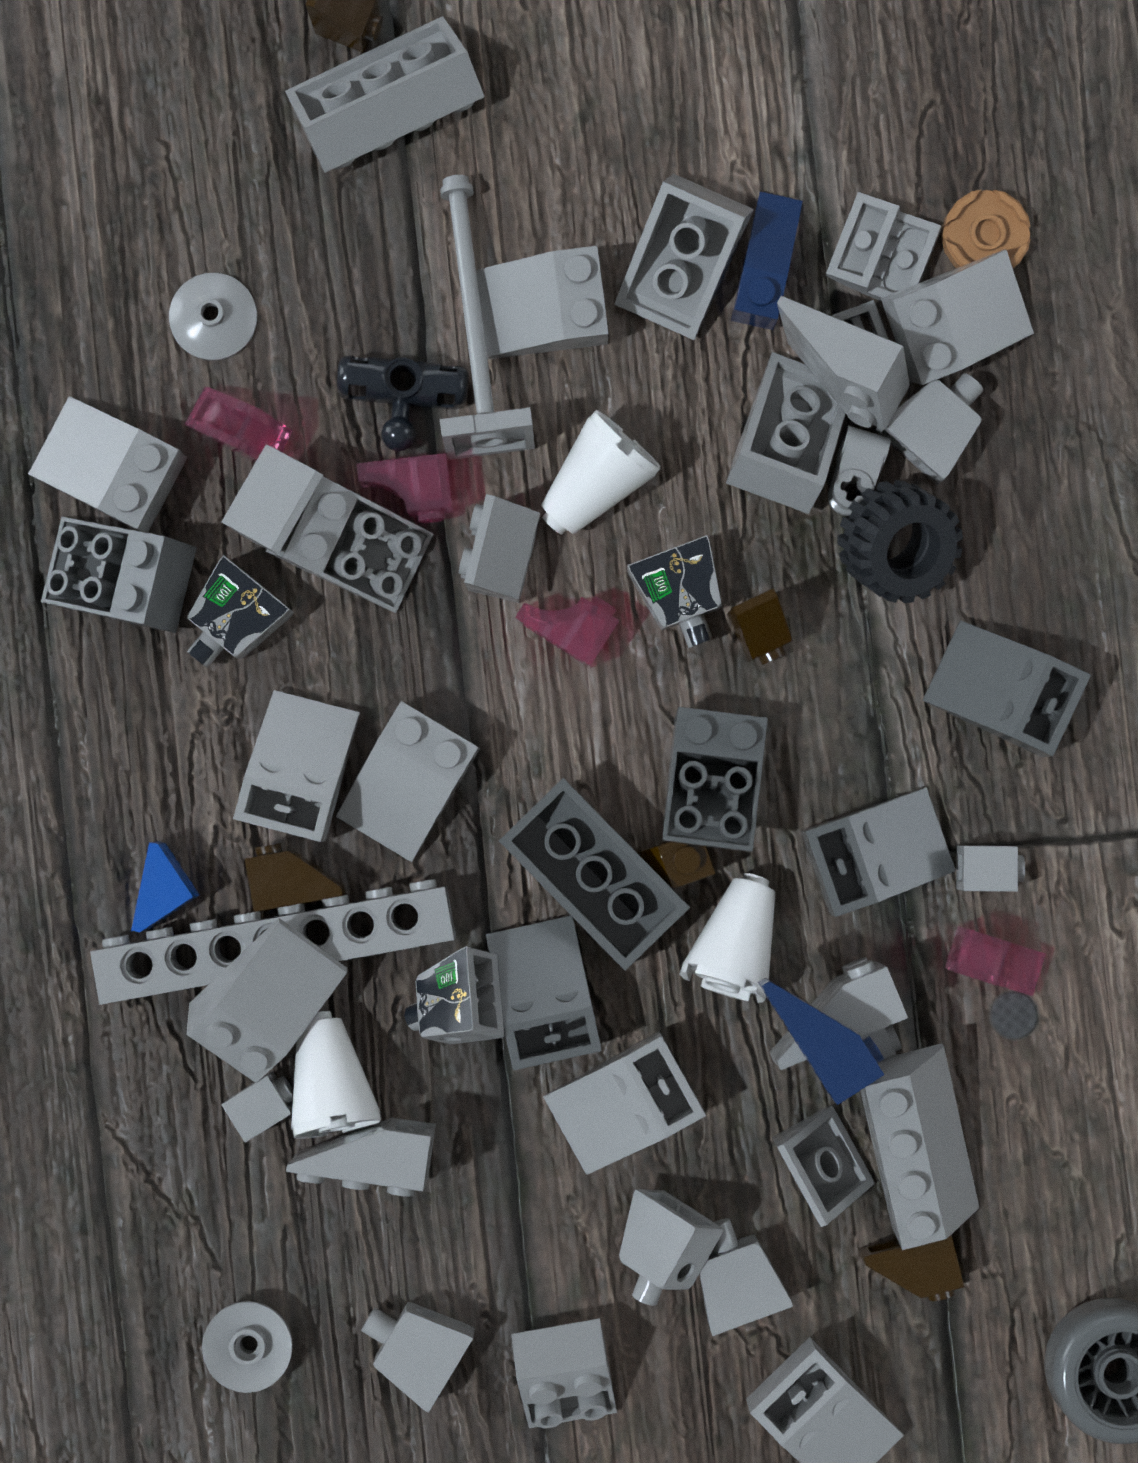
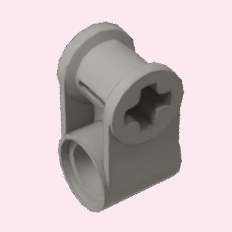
[828,425,891,516]

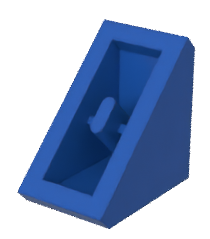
[131,842,200,932]

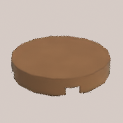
[941,190,1030,268]

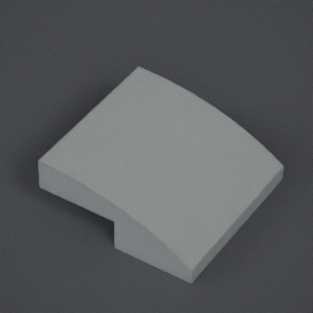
[826,192,941,301]

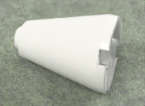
[541,410,661,535]
[679,873,775,1003]
[291,1011,381,1139]

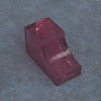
[185,386,293,462]
[357,453,454,523]
[515,596,619,668]
[945,926,1046,996]

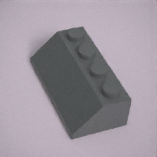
[499,778,690,971]

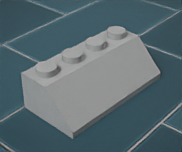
[285,16,485,173]
[860,1043,979,1250]

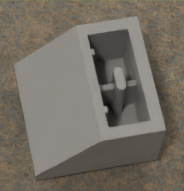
[459,494,540,603]
[511,1318,617,1428]

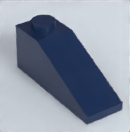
[731,191,803,330]
[758,978,884,1105]

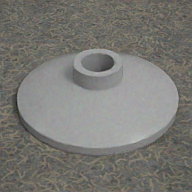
[169,273,257,361]
[202,1301,292,1393]

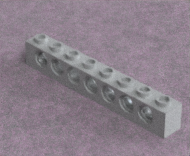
[90,879,456,1005]

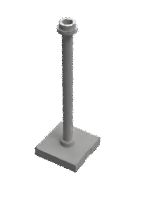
[440,175,535,460]

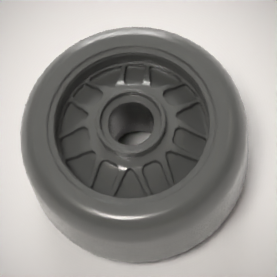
[1044,1298,1138,1444]

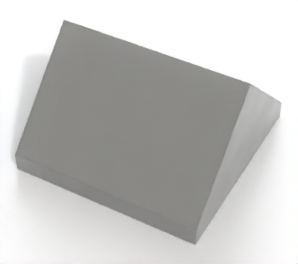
[222,444,323,554]
[771,1105,875,1227]

